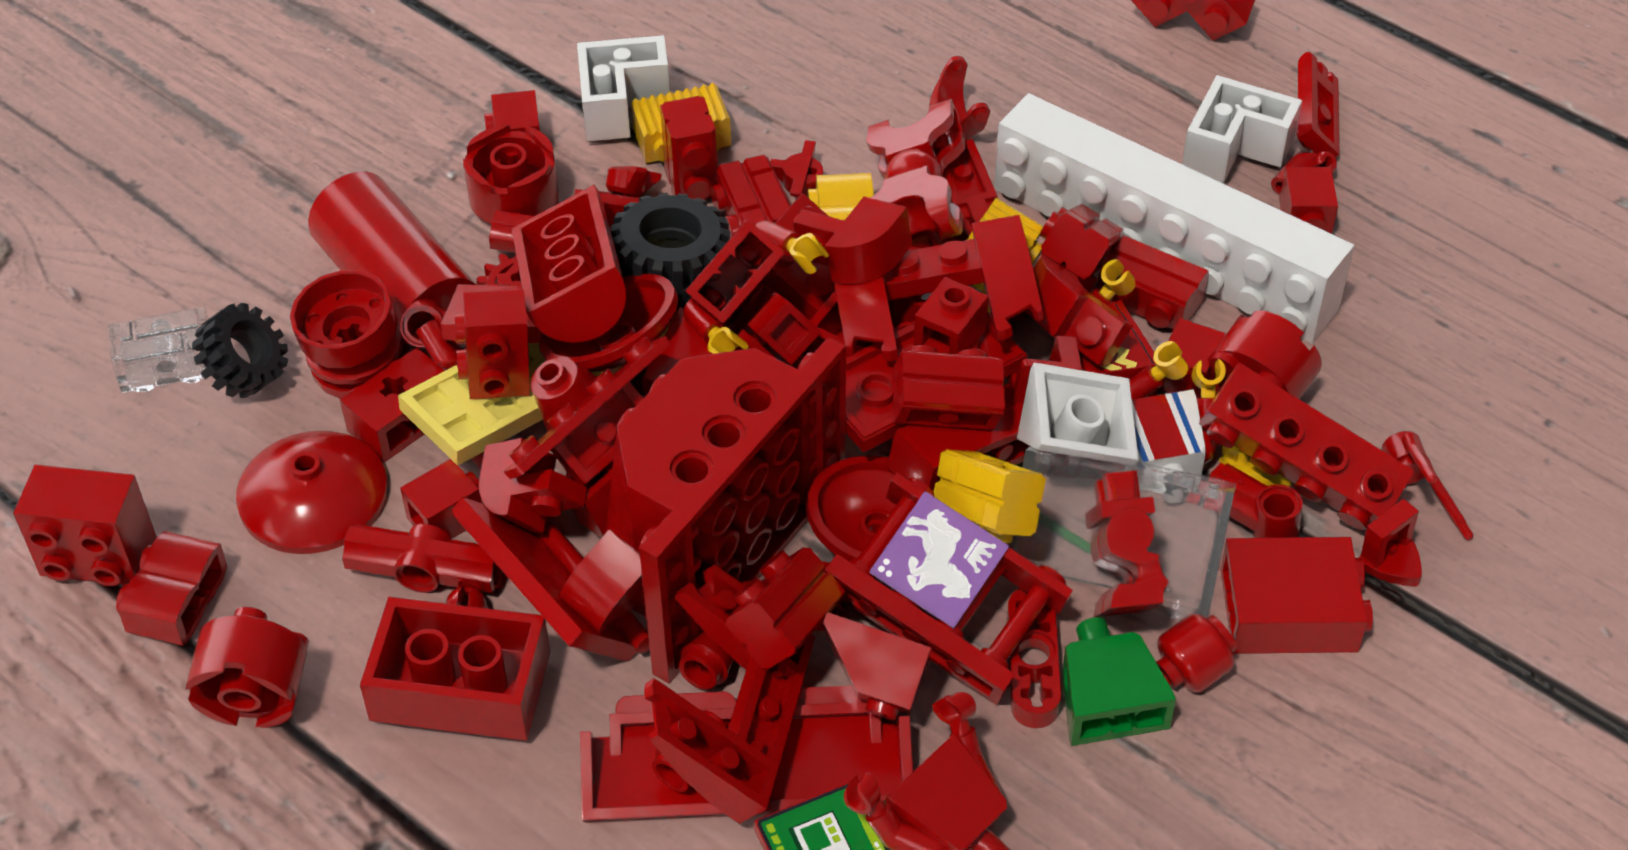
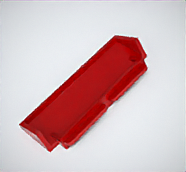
[580,685,913,822]

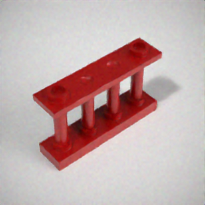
[825,472,1073,706]

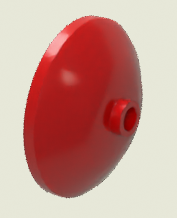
[539,274,678,372]
[236,431,388,554]
[806,455,896,561]

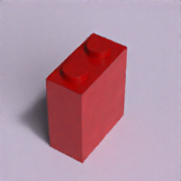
[1220,537,1373,654]

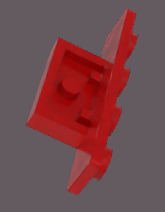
[503,336,672,485]

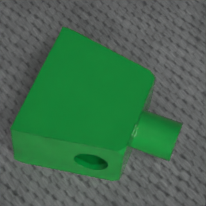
[1062,617,1176,746]

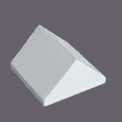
[1017,362,1139,466]

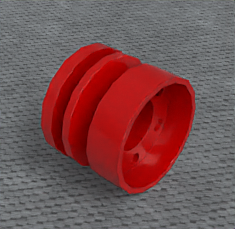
[290,270,410,399]

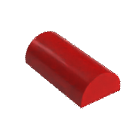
[308,171,476,331]
[512,184,626,343]

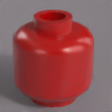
[1156,613,1237,693]

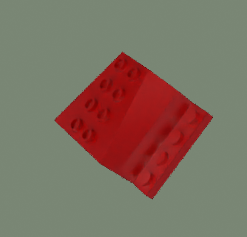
[606,337,846,684]

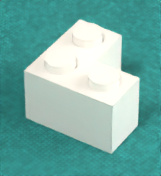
[577,35,670,141]
[1182,75,1302,183]

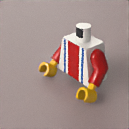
[1095,359,1226,506]

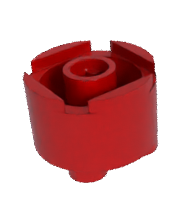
[463,125,559,224]
[1207,310,1322,399]
[185,607,309,728]

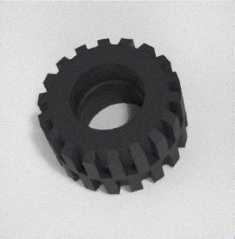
[611,193,730,311]

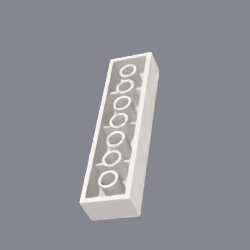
[994,93,1354,344]

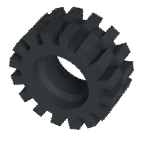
[192,303,288,398]

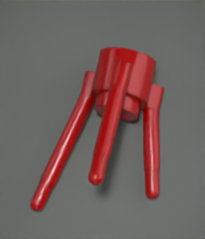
[1381,431,1474,541]

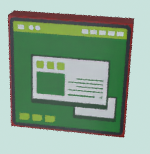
[753,781,890,850]

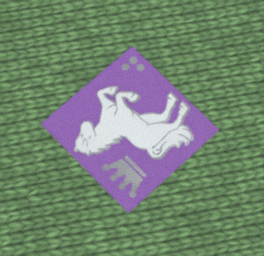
[869,491,1009,629]

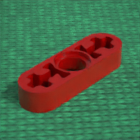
[1007,588,1061,728]

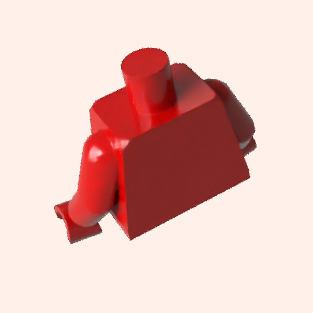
[844,692,1011,850]

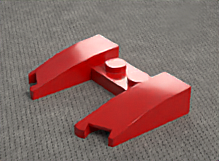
[834,215,1044,361]
[644,564,815,824]

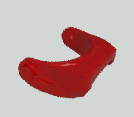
[929,56,991,140]

